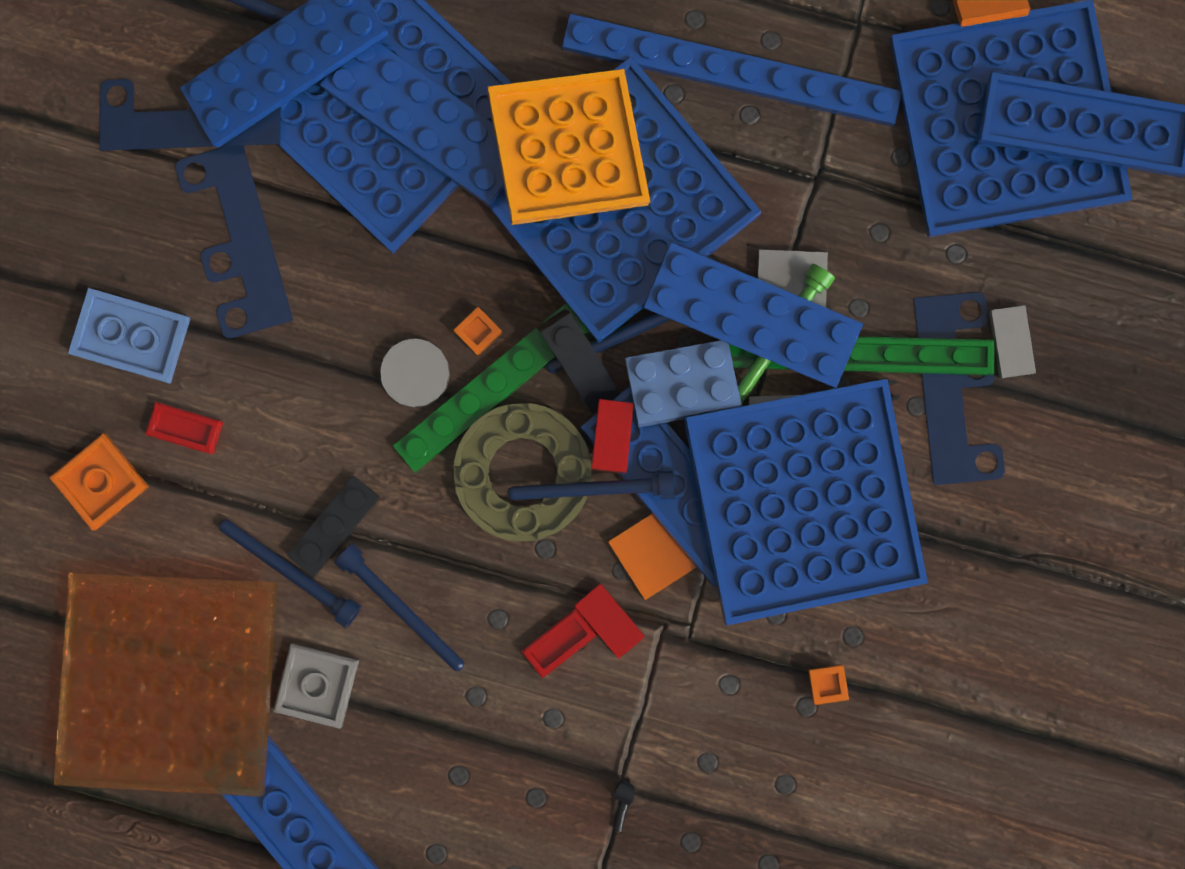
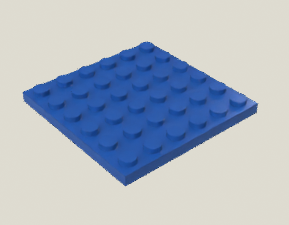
[278,0,512,254]
[889,0,1133,238]
[489,56,761,343]
[684,379,928,625]

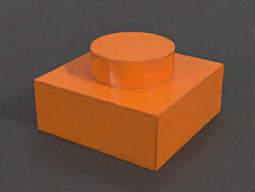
[453,307,503,356]
[808,664,849,705]

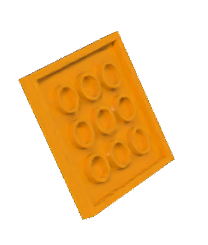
[487,69,650,225]

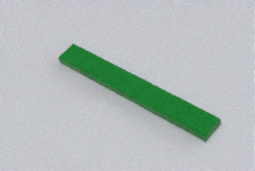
[718,337,994,375]

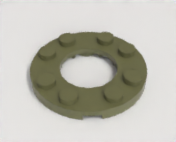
[454,403,592,541]

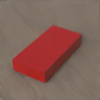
[591,399,634,473]
[145,402,223,455]
[574,583,645,659]
[521,608,597,679]

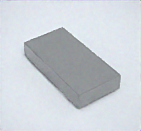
[989,305,1036,379]

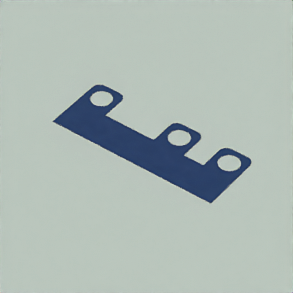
[100,77,280,151]
[176,145,293,338]
[914,292,1005,485]

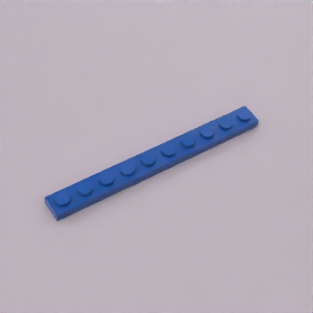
[562,14,901,127]

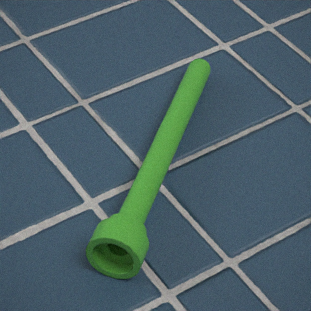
[738,263,835,404]

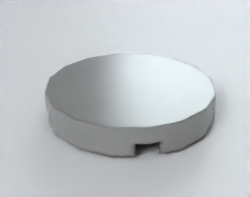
[380,338,450,408]

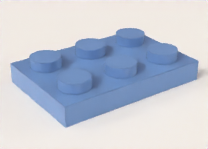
[68,288,191,384]
[625,341,742,428]

